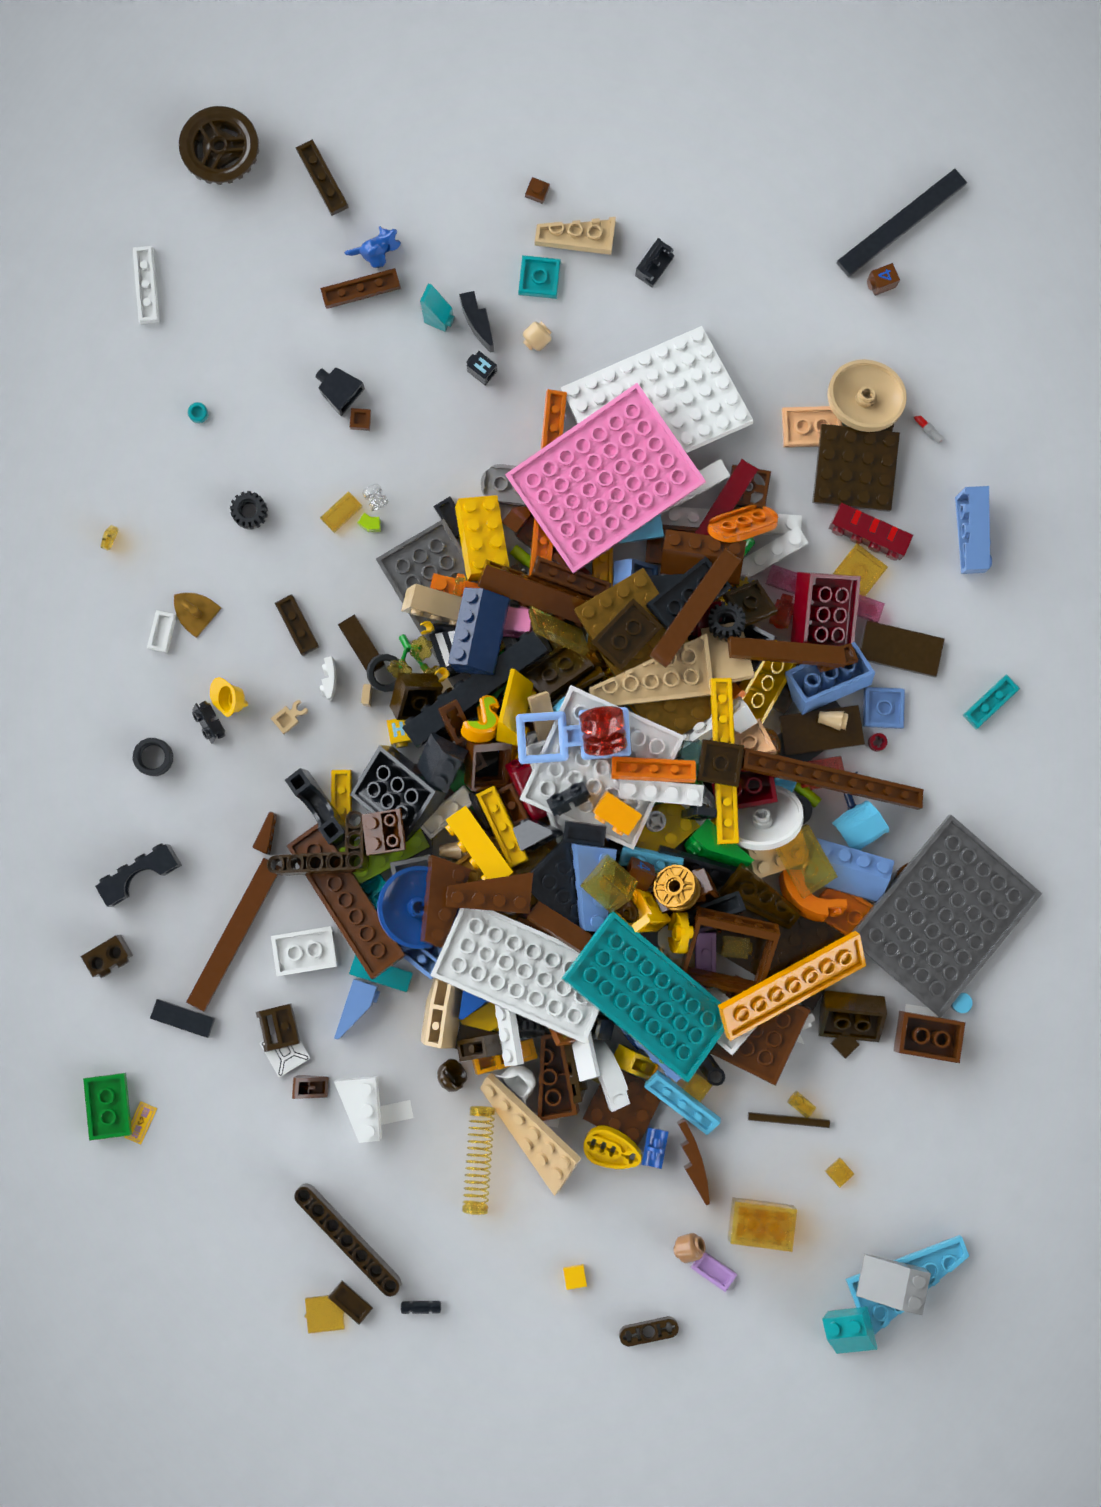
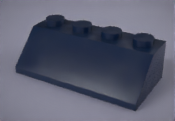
[448,588,510,675]

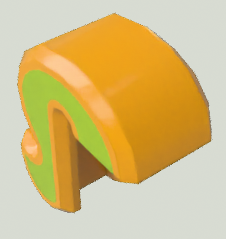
[461,695,499,743]

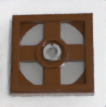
[730,465,771,509]

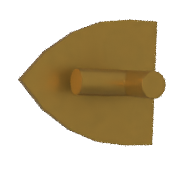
[174,593,222,638]

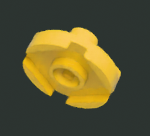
[668,912,694,954]

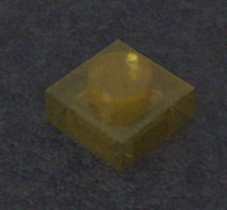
[825,1157,854,1188]

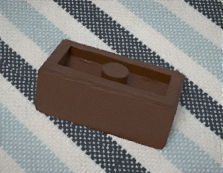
[497,783,529,827]

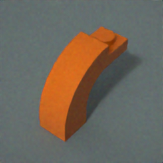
[779,869,848,922]

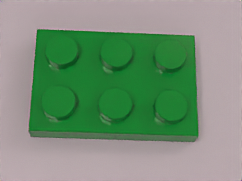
[83,1073,132,1141]

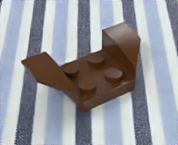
[502,506,568,567]

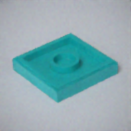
[518,255,561,299]

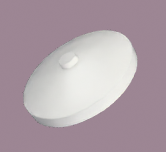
[737,785,804,850]

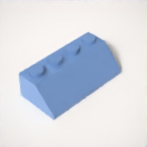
[785,642,875,715]
[803,838,894,902]

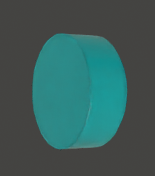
[188,402,208,423]

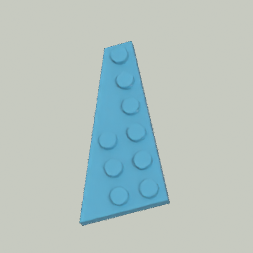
[845,1235,969,1335]

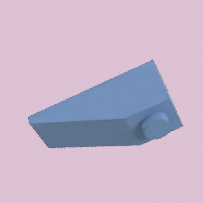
[334,979,380,1040]

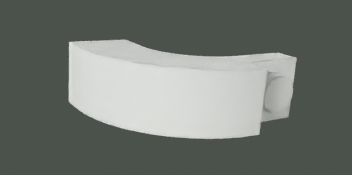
[592,1038,630,1112]

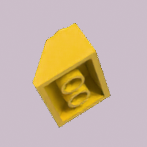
[496,669,536,745]

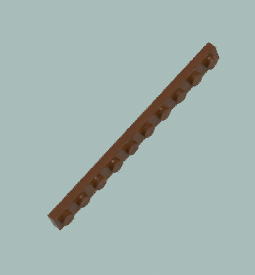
[741,748,924,810]

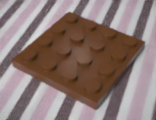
[709,975,810,1086]

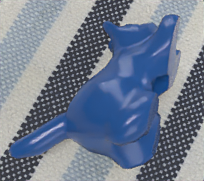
[344,226,401,268]

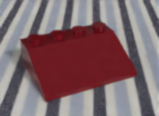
[791,572,861,646]

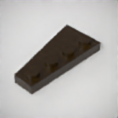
[720,863,801,930]

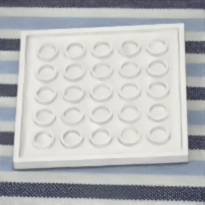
[520,685,685,850]

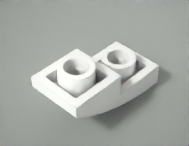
[320,656,337,701]

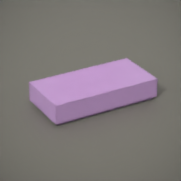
[691,1252,737,1292]

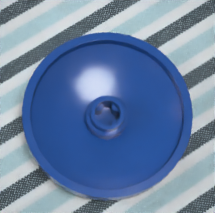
[377,866,460,949]

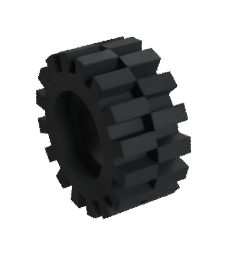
[230,491,268,529]
[708,601,745,642]
[516,1014,545,1038]

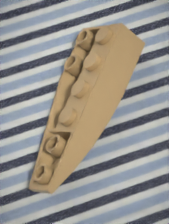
[420,978,463,1049]

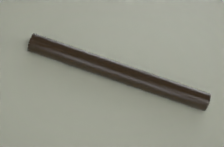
[748,1112,830,1128]

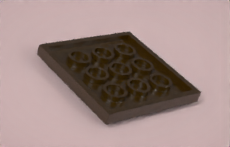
[812,424,900,512]

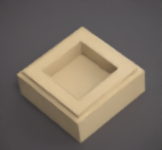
[361,684,373,707]

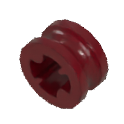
[868,733,888,752]

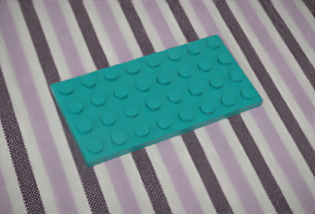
[561,912,724,1082]

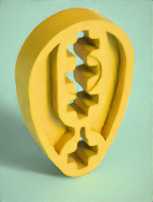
[583,1125,642,1169]

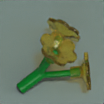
[387,634,440,678]

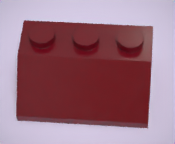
[712,770,778,809]

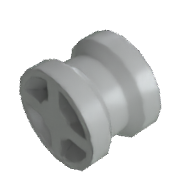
[645,811,666,832]

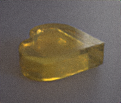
[100,525,119,551]

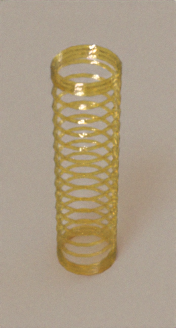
[462,1106,496,1215]

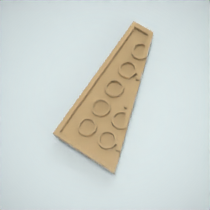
[589,634,713,706]
[480,1073,581,1196]

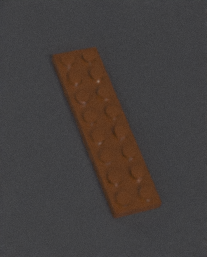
[287,823,407,979]

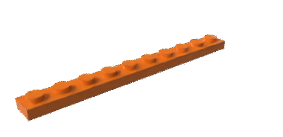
[529,389,567,575]

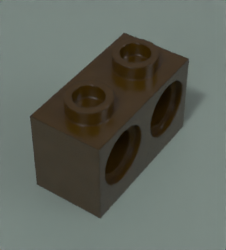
[80,935,133,978]

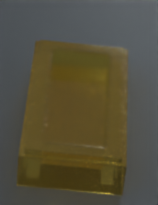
[320,491,363,533]

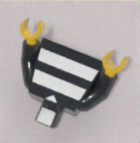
[420,621,460,682]

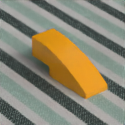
[472,1038,538,1075]

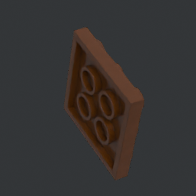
[583,1068,661,1146]

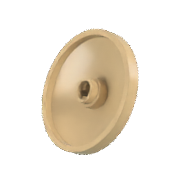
[827,359,907,432]

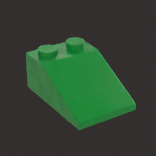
[683,818,754,867]

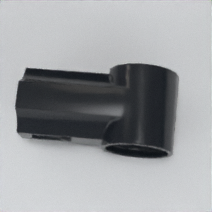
[699,1053,725,1086]

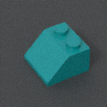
[822,1307,878,1354]

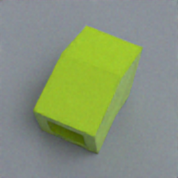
[357,513,381,532]

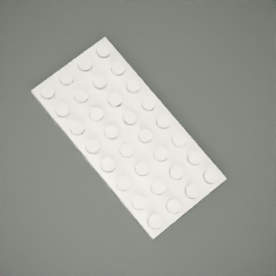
[430,908,599,1044]

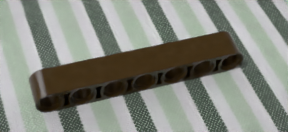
[294,1183,401,1297]

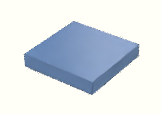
[863,687,905,729]

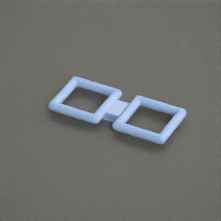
[516,707,631,764]

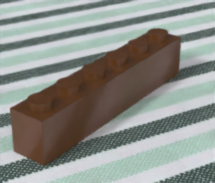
[478,559,592,628]

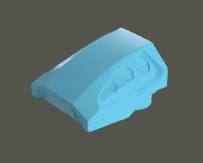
[832,800,889,850]

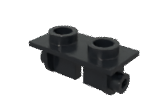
[192,701,225,744]
[546,781,591,816]

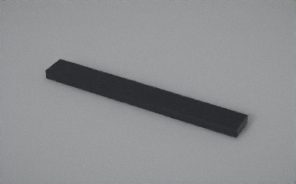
[836,168,967,278]

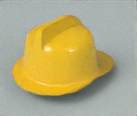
[210,677,248,717]

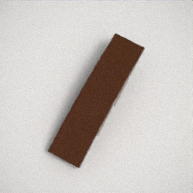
[438,699,487,772]
[677,1118,710,1206]

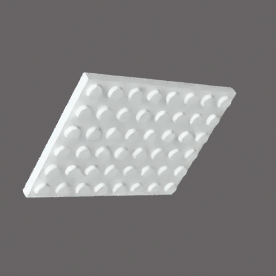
[561,326,753,453]

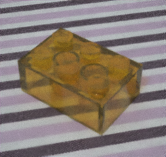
[727,1197,797,1252]

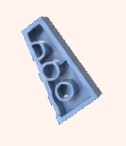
[955,486,992,574]
[571,843,617,932]

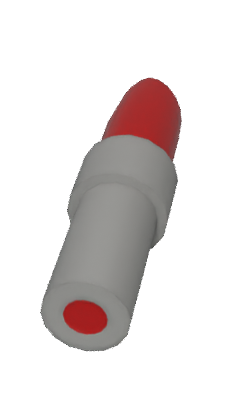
[914,416,944,444]

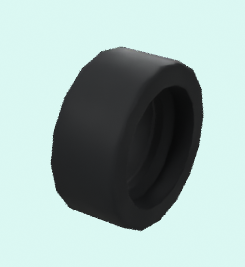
[366,654,405,692]
[132,738,173,776]

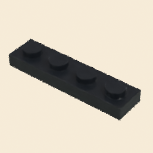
[657,845,737,886]

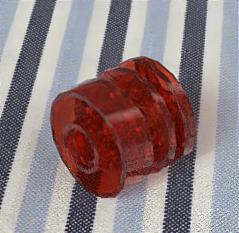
[579,706,628,756]

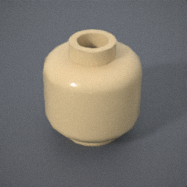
[523,321,552,351]

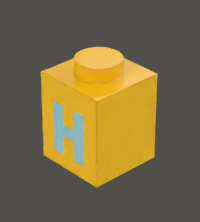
[386,719,412,748]

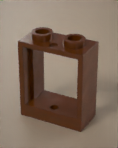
[464,735,512,792]

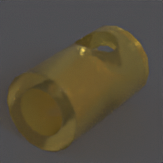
[787,1091,816,1118]

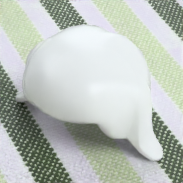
[495,1065,536,1105]

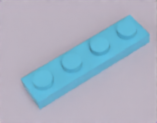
[644,1070,721,1135]

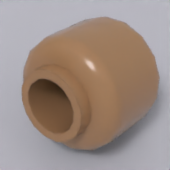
[673,1233,706,1263]

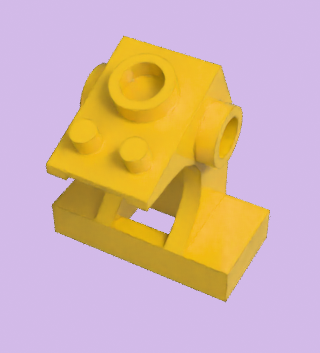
[615,886,672,932]

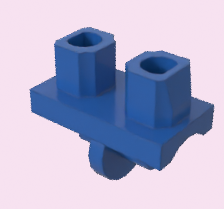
[641,1127,669,1169]

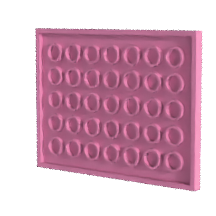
[505,383,706,574]

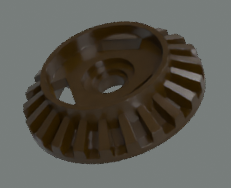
[179,106,259,185]

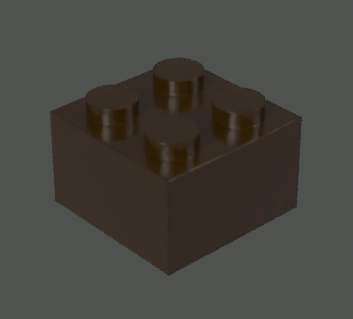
[389,673,443,720]

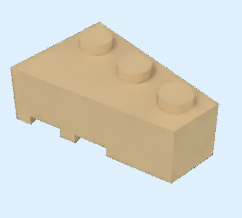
[401,584,462,627]

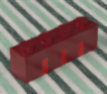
[828,503,914,561]

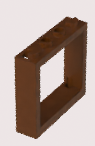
[680,907,780,993]

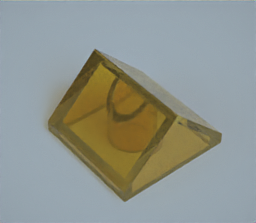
[580,854,638,913]

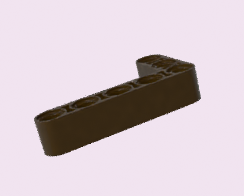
[267,811,369,876]

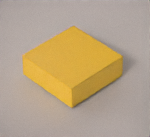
[563,1264,587,1290]

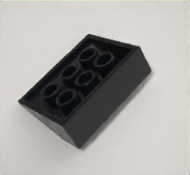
[350,745,448,842]

